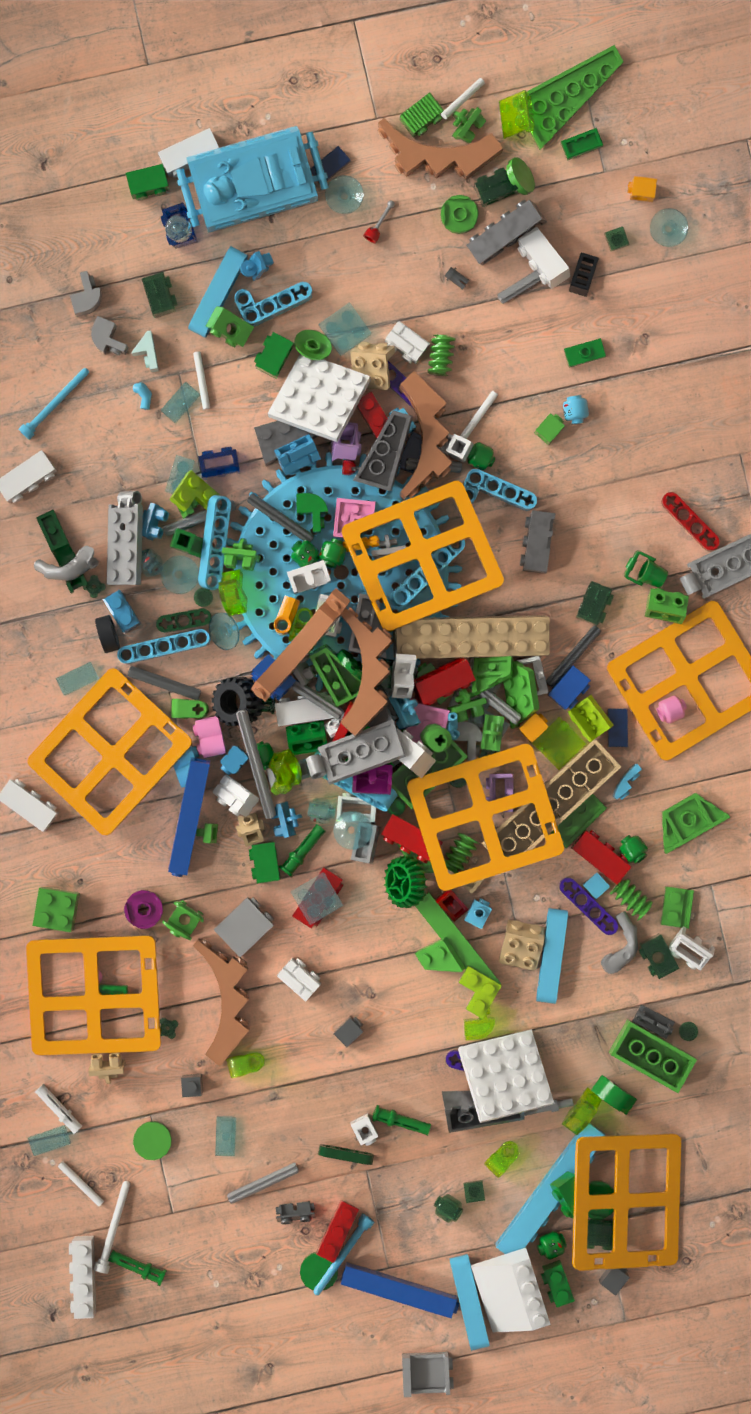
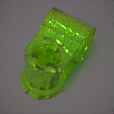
[288,608,313,642]
[226,1052,265,1078]
[484,1141,519,1178]

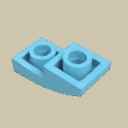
[613,763,642,800]

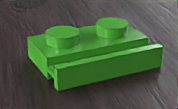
[660,886,694,929]

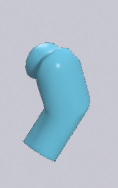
[133,382,152,410]
[447,712,460,740]

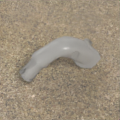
[34,546,99,581]
[601,911,638,974]

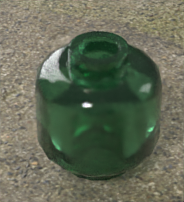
[434,1194,464,1223]

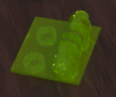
[499,90,535,139]
[532,717,586,770]

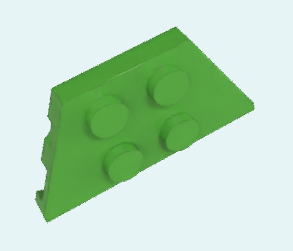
[500,656,540,729]
[662,793,730,854]

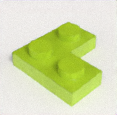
[169,470,220,512]
[459,966,502,1019]

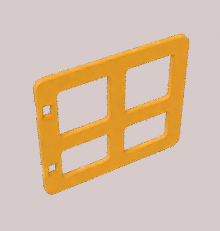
[342,481,504,632]
[607,601,751,761]
[27,668,192,836]
[407,744,564,891]
[26,935,161,1055]
[572,1134,681,1271]

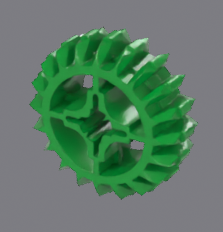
[383,856,428,908]

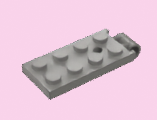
[107,491,143,585]
[680,534,751,599]
[306,719,406,785]

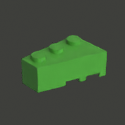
[309,644,361,707]

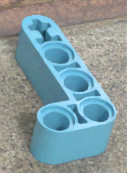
[234,282,312,327]
[463,469,537,511]

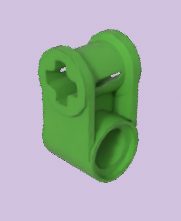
[171,699,209,719]

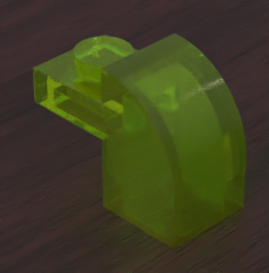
[219,569,248,616]
[268,749,302,795]
[463,1007,495,1041]
[562,1087,602,1135]

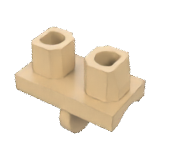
[88,1052,126,1084]

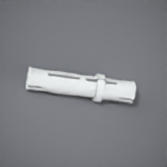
[35,1084,83,1134]

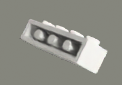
[69,1236,96,1319]

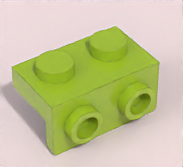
[568,695,613,742]

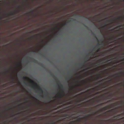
[445,267,469,290]

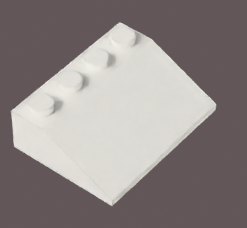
[471,1248,551,1332]

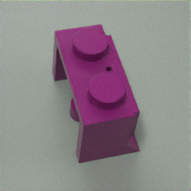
[352,764,393,795]

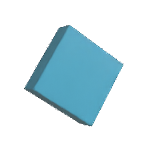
[583,872,610,899]

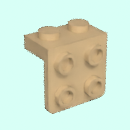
[350,342,395,390]
[499,919,545,970]

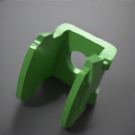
[162,900,204,940]

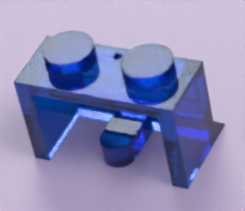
[161,203,198,249]
[198,447,241,480]

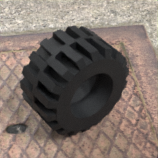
[212,677,264,726]

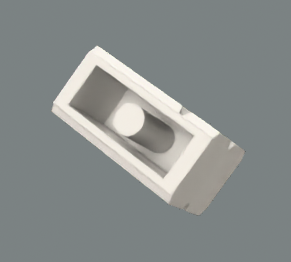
[385,321,430,364]
[213,774,259,817]
[277,957,321,1002]

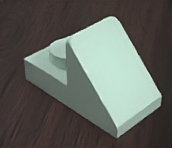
[132,330,159,372]

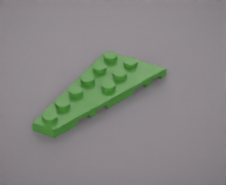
[513,45,624,150]

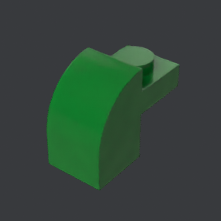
[296,493,328,533]
[170,528,203,558]
[591,1075,637,1115]

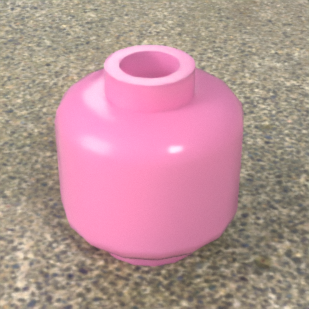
[657,696,687,724]

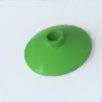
[294,330,332,360]

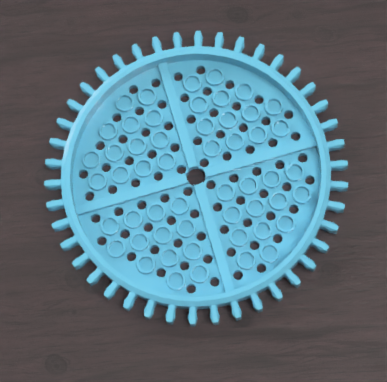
[222,452,462,692]

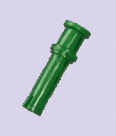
[279,824,326,878]
[372,1105,431,1136]
[108,1250,167,1286]

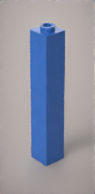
[168,757,210,877]
[341,1262,459,1319]

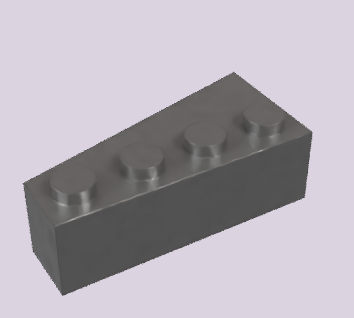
[467,200,547,265]
[353,411,413,491]
[254,421,318,467]
[442,1091,525,1133]

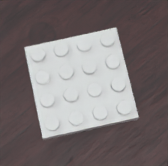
[268,354,371,443]
[458,1029,554,1123]

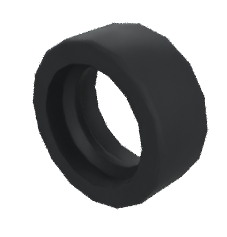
[95,615,120,653]

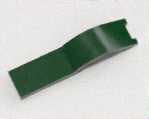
[36,510,89,594]

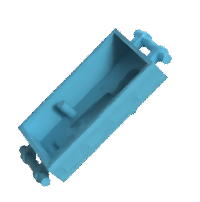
[176,126,329,233]

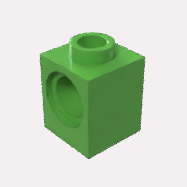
[534,413,565,445]

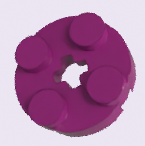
[124,890,163,929]

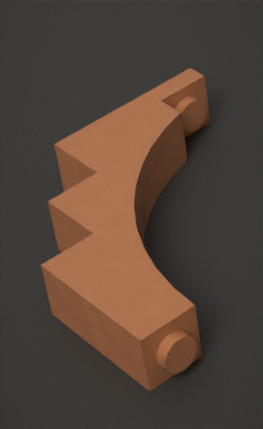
[251,588,350,702]

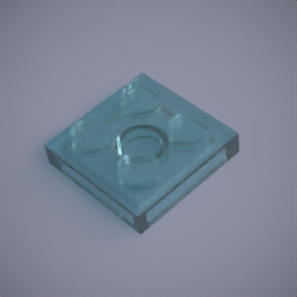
[318,302,372,356]
[290,872,343,925]

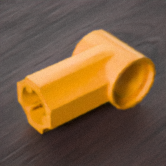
[274,596,300,636]

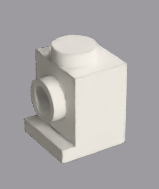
[351,1113,378,1146]

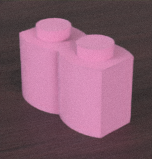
[193,716,227,759]

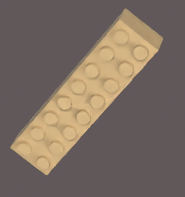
[393,615,549,659]
[482,739,621,872]

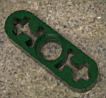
[156,608,212,633]
[318,1144,374,1165]

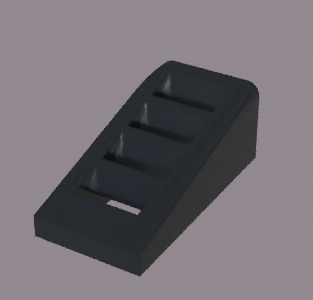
[569,252,599,297]

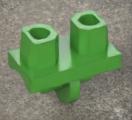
[452,107,486,143]
[222,538,260,571]
[447,689,487,722]
[480,714,504,751]

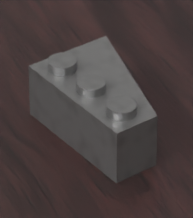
[520,510,556,574]
[348,594,386,659]

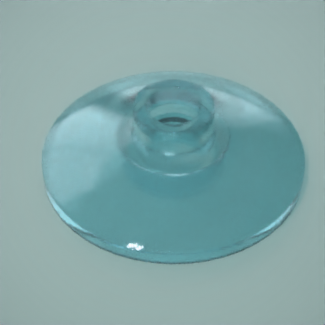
[325,175,363,214]
[650,208,688,247]
[161,556,199,594]
[209,612,240,650]
[333,811,372,850]

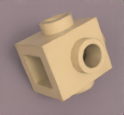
[236,812,265,846]

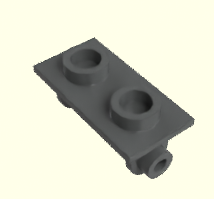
[632,1005,675,1039]
[276,1201,316,1225]

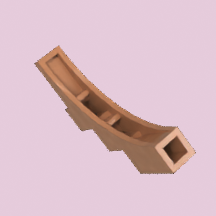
[377,118,503,180]
[399,371,452,500]
[341,608,392,737]
[193,939,250,1066]

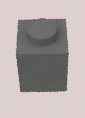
[333,1016,364,1047]
[181,1074,203,1097]
[599,1268,630,1296]

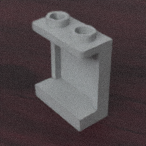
[214,897,274,957]
[402,1352,454,1397]

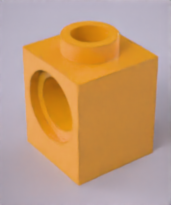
[627,176,657,202]
[518,713,549,743]

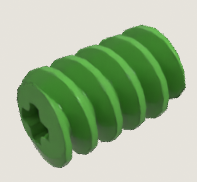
[428,334,456,376]
[420,724,452,753]
[444,833,480,873]
[609,879,653,921]

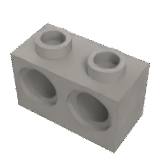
[351,822,381,864]

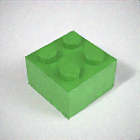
[33,887,80,932]

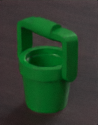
[624,550,668,588]

